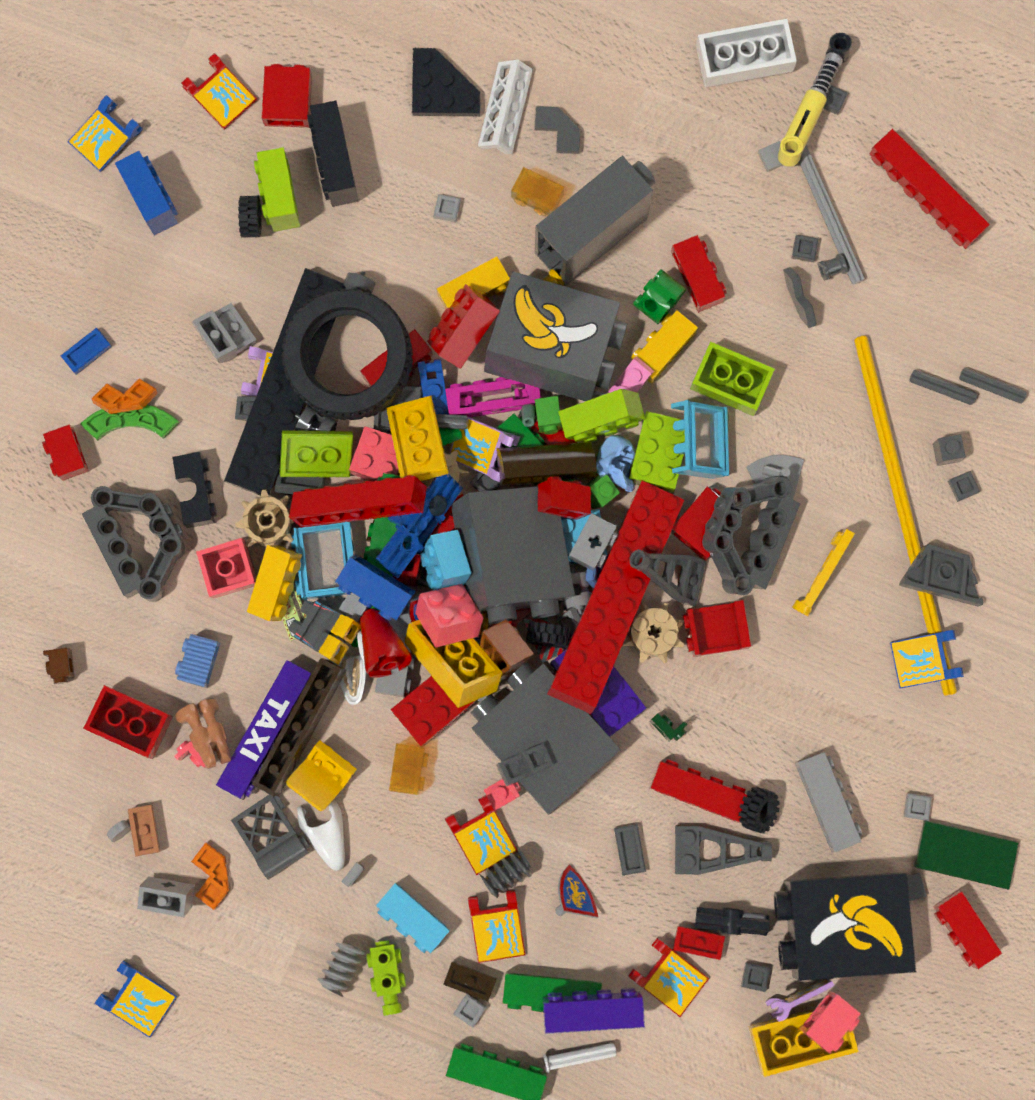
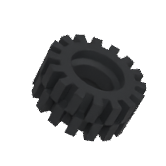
[238,196,262,238]
[526,622,571,648]
[739,787,780,834]

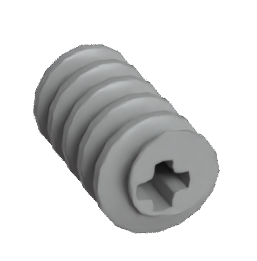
[317,942,365,997]

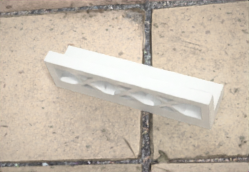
[478,60,533,154]

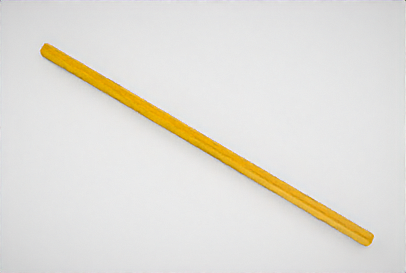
[854,336,957,696]

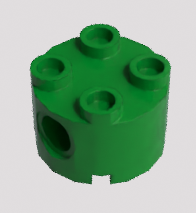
[632,269,686,325]

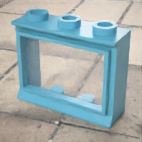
[671,400,729,479]
[291,522,354,600]

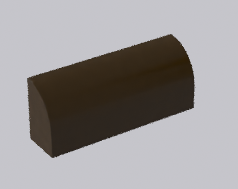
[496,442,597,485]

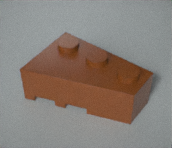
[480,619,534,682]

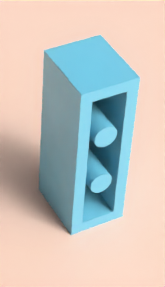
[376,883,450,953]

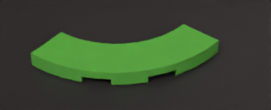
[80,405,179,441]

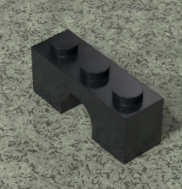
[172,452,217,528]

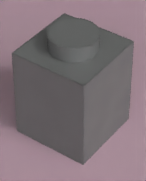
[933,435,966,466]

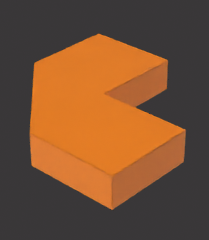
[91,378,158,414]
[191,842,230,910]

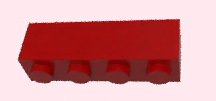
[649,759,747,823]

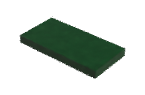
[914,821,1019,890]

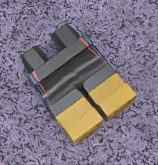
[288,600,361,665]

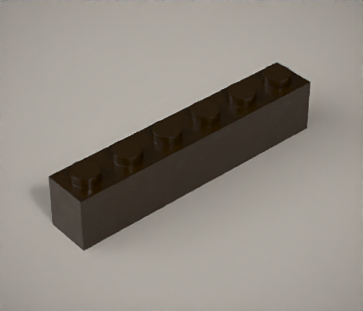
[252,658,347,796]

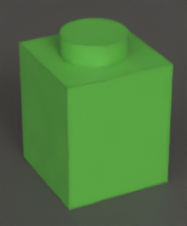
[535,396,562,434]
[585,474,620,509]

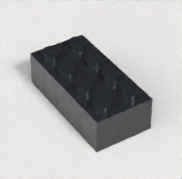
[307,100,359,207]

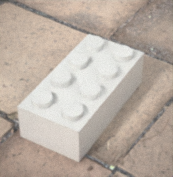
[696,19,797,88]

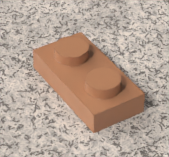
[128,805,161,857]

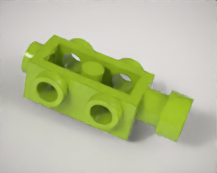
[367,940,406,1016]

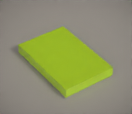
[280,431,353,477]

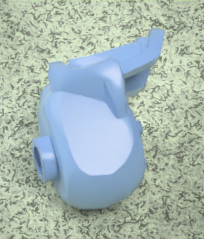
[596,435,636,492]

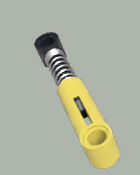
[778,32,852,167]

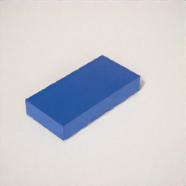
[60,327,112,375]

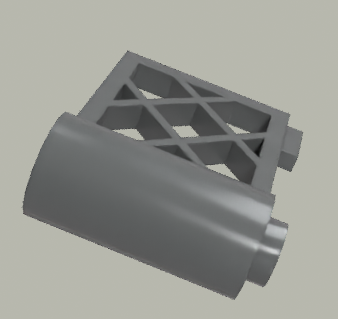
[231,795,310,880]

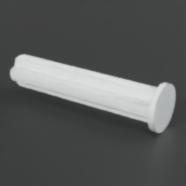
[543,1043,616,1074]

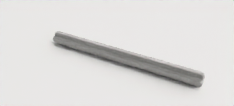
[794,145,864,284]

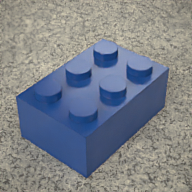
[115,151,178,236]
[335,554,416,621]

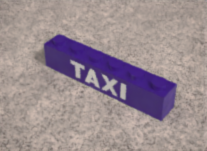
[216,660,312,800]

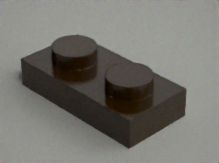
[443,961,497,1002]

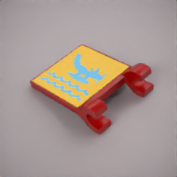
[181,53,257,130]
[445,795,518,875]
[468,890,525,963]
[628,938,709,1017]

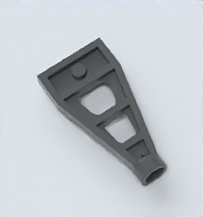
[630,550,706,606]
[675,826,772,875]

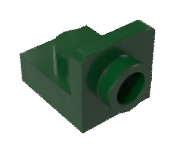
[649,713,688,742]

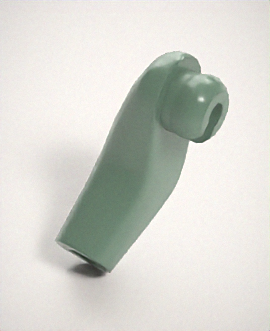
[519,404,537,427]

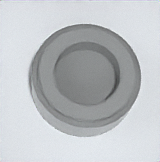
[107,820,131,842]

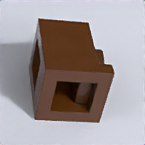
[43,648,75,684]

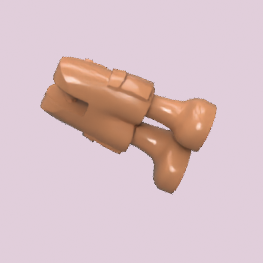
[175,699,231,769]

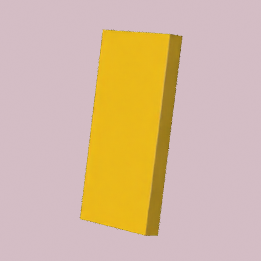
[386,396,449,481]

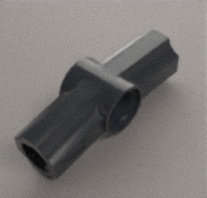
[695,906,770,936]

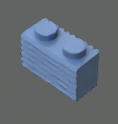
[175,634,221,688]

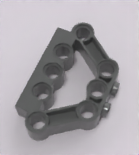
[702,477,800,595]
[82,486,185,602]

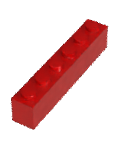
[869,128,990,249]
[289,475,427,528]

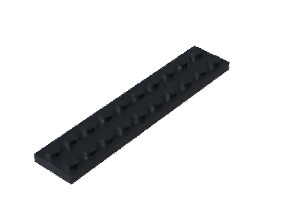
[224,268,346,496]

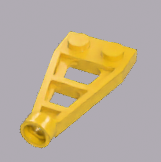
[792,529,855,617]

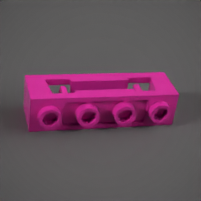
[445,377,541,418]

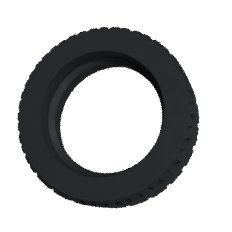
[282,289,413,420]

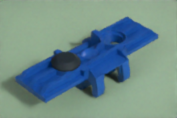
[376,474,463,578]

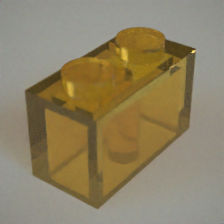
[511,167,564,216]
[389,743,429,795]

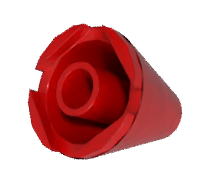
[360,609,412,678]

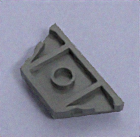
[899,544,983,607]

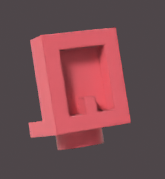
[174,740,207,768]
[484,779,521,810]

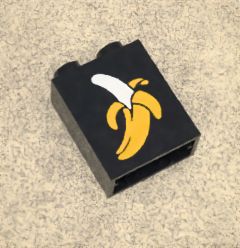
[774,872,916,981]

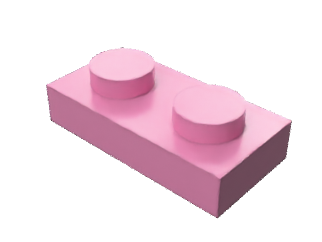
[608,356,654,393]

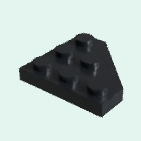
[412,48,480,117]

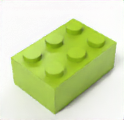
[254,147,301,232]
[690,341,775,416]
[558,389,646,443]
[629,411,685,494]

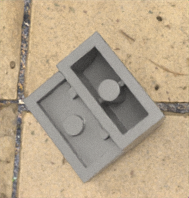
[192,303,256,363]

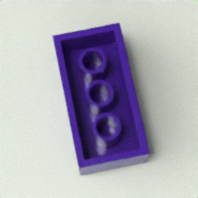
[550,650,646,737]
[543,988,645,1034]

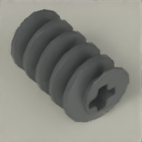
[479,848,532,898]

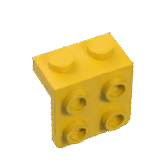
[286,740,357,811]

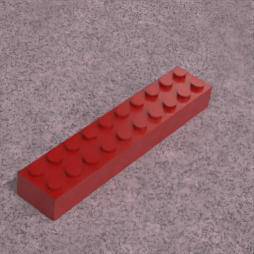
[547,481,684,714]

